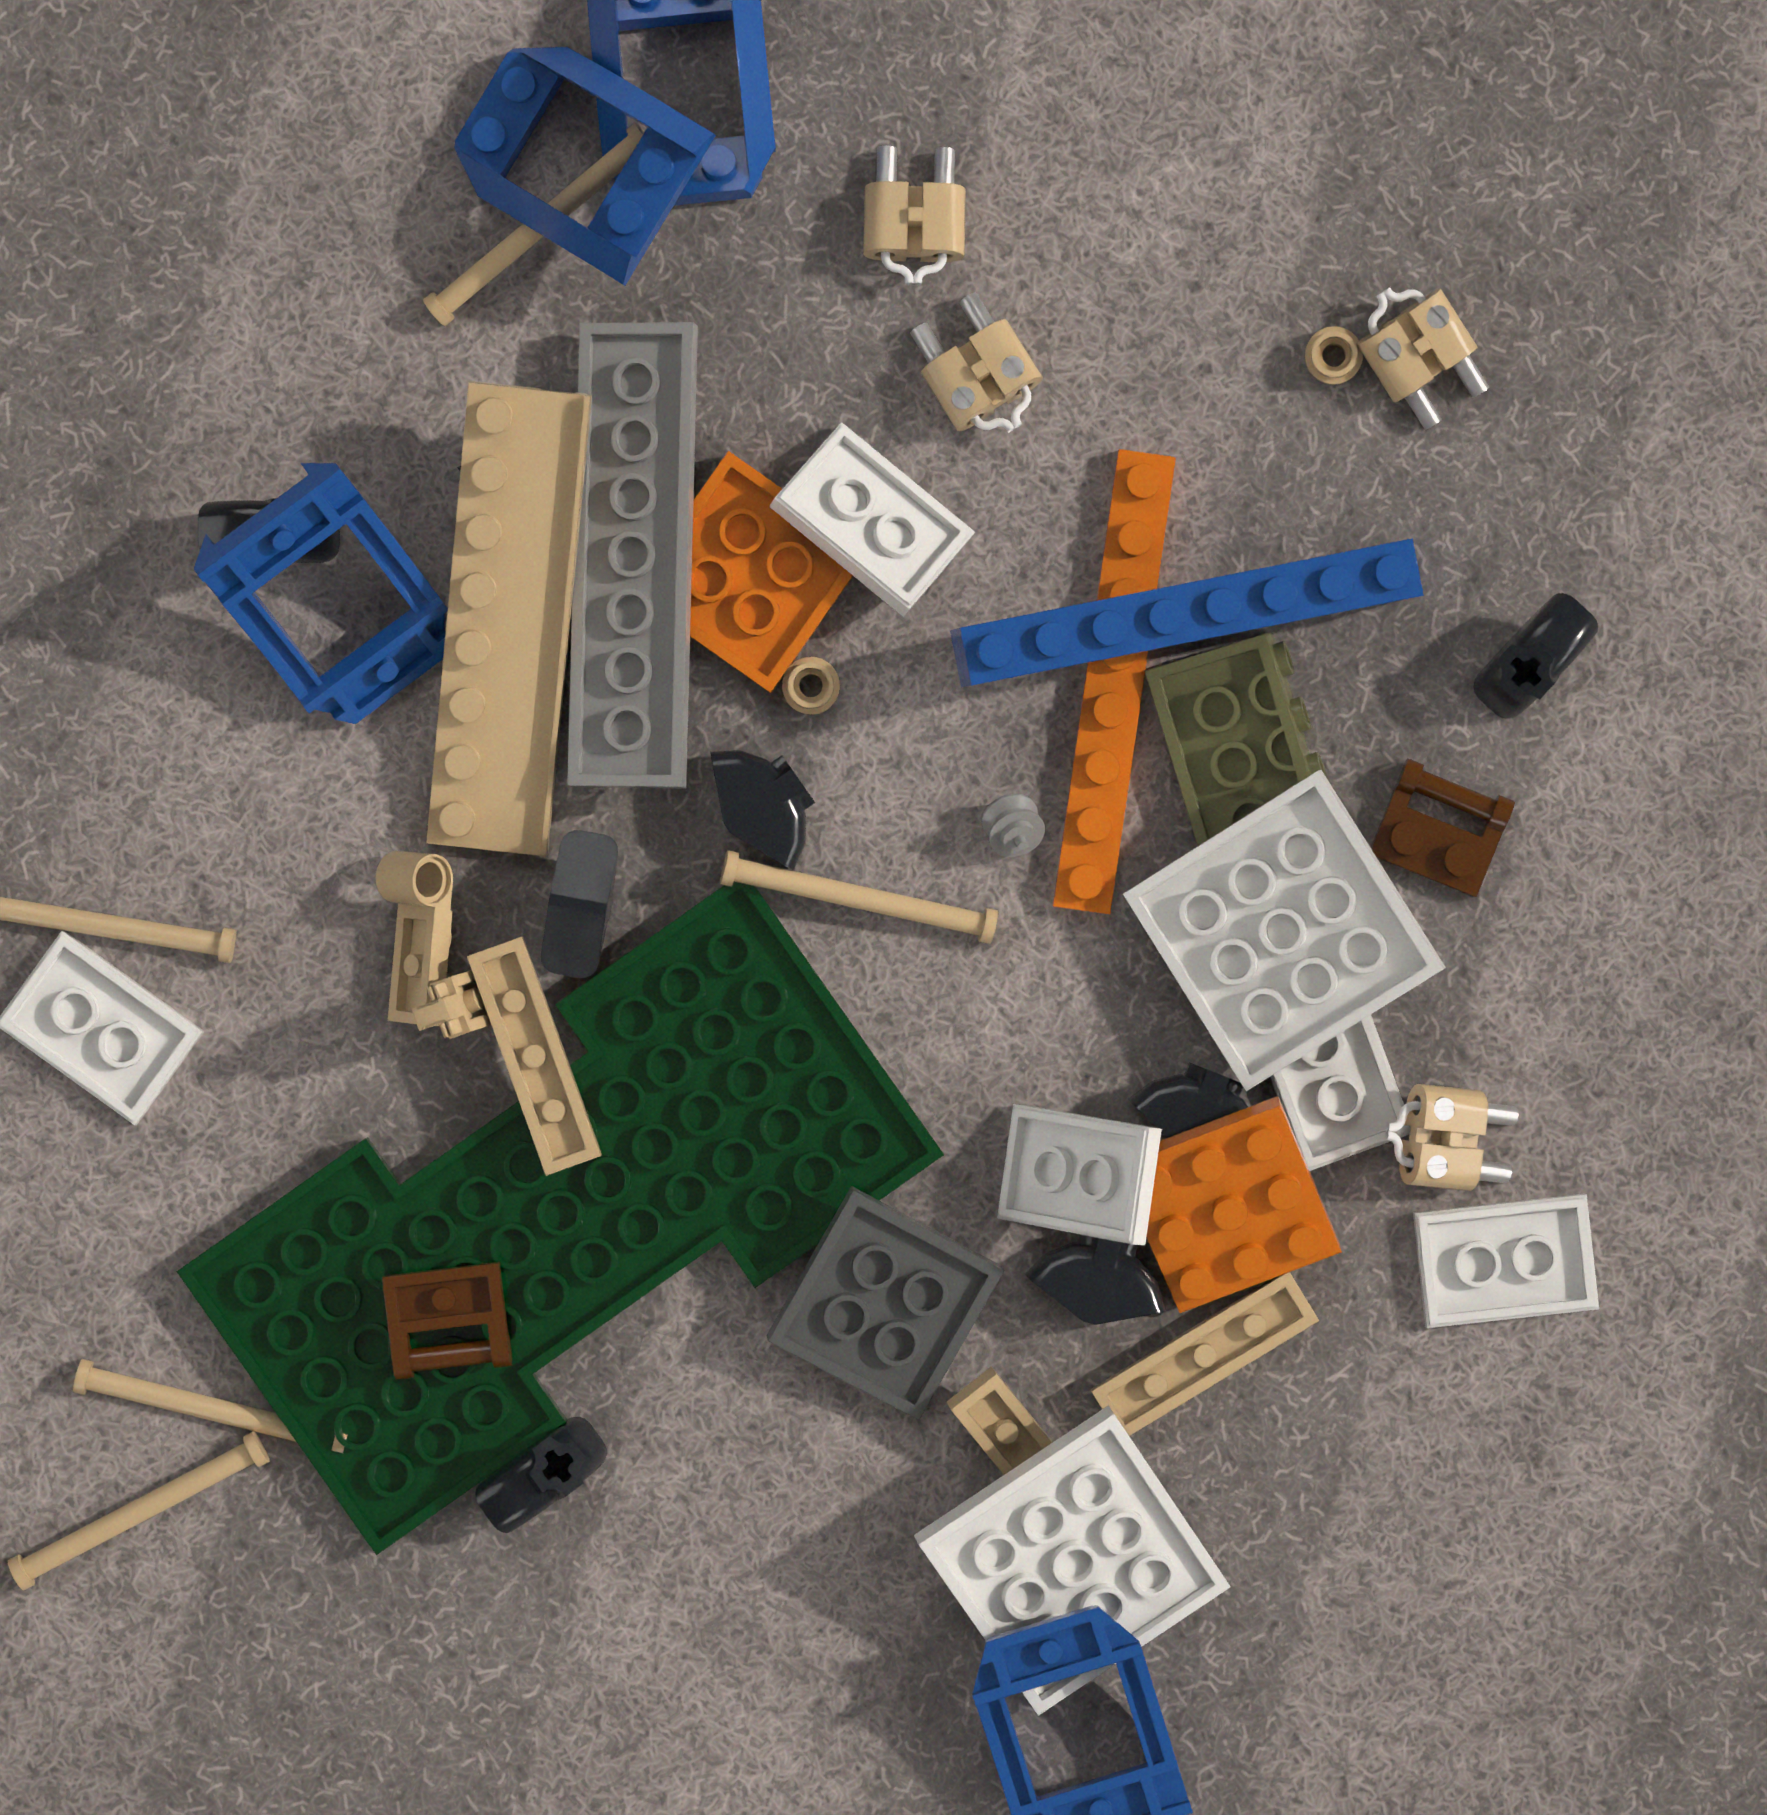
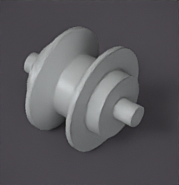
[982,794,1045,857]

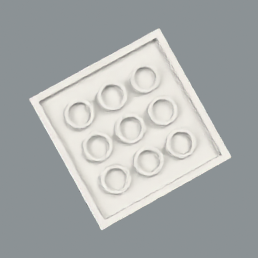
[1123,770,1446,1091]
[914,1405,1230,1716]

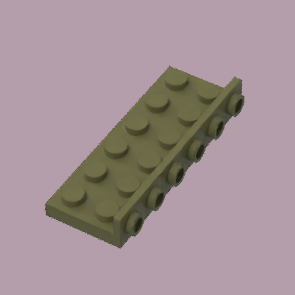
[1145,633,1328,846]

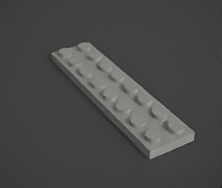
[567,322,698,789]

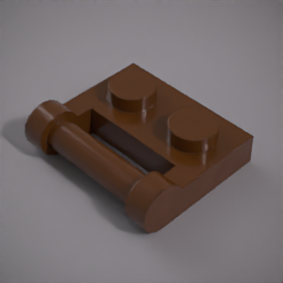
[1370,758,1515,897]
[382,1262,512,1380]

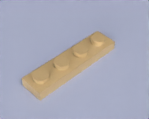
[467,936,602,1176]
[1091,1272,1319,1436]

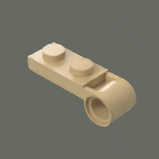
[376,851,453,1026]
[946,1366,1053,1475]

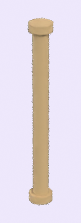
[423,122,645,326]
[720,850,998,944]
[0,897,237,963]
[73,1359,347,1453]
[8,1431,270,1591]

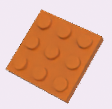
[690,451,853,693]
[1146,1096,1342,1313]

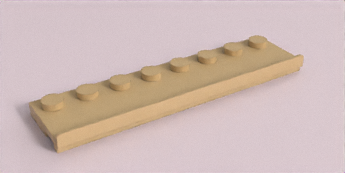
[426,381,592,858]

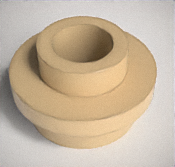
[1305,326,1363,385]
[782,657,840,715]

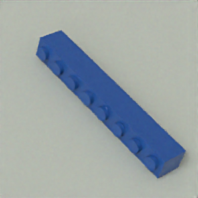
[950,538,1424,687]

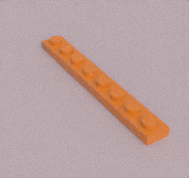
[1053,449,1176,915]

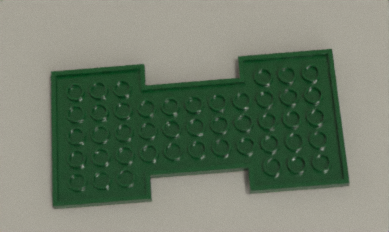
[176,881,944,1555]

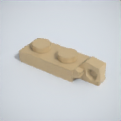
[412,970,491,1039]

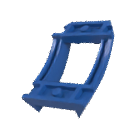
[587,0,776,206]
[454,47,716,286]
[194,463,448,724]
[972,1605,1193,1815]

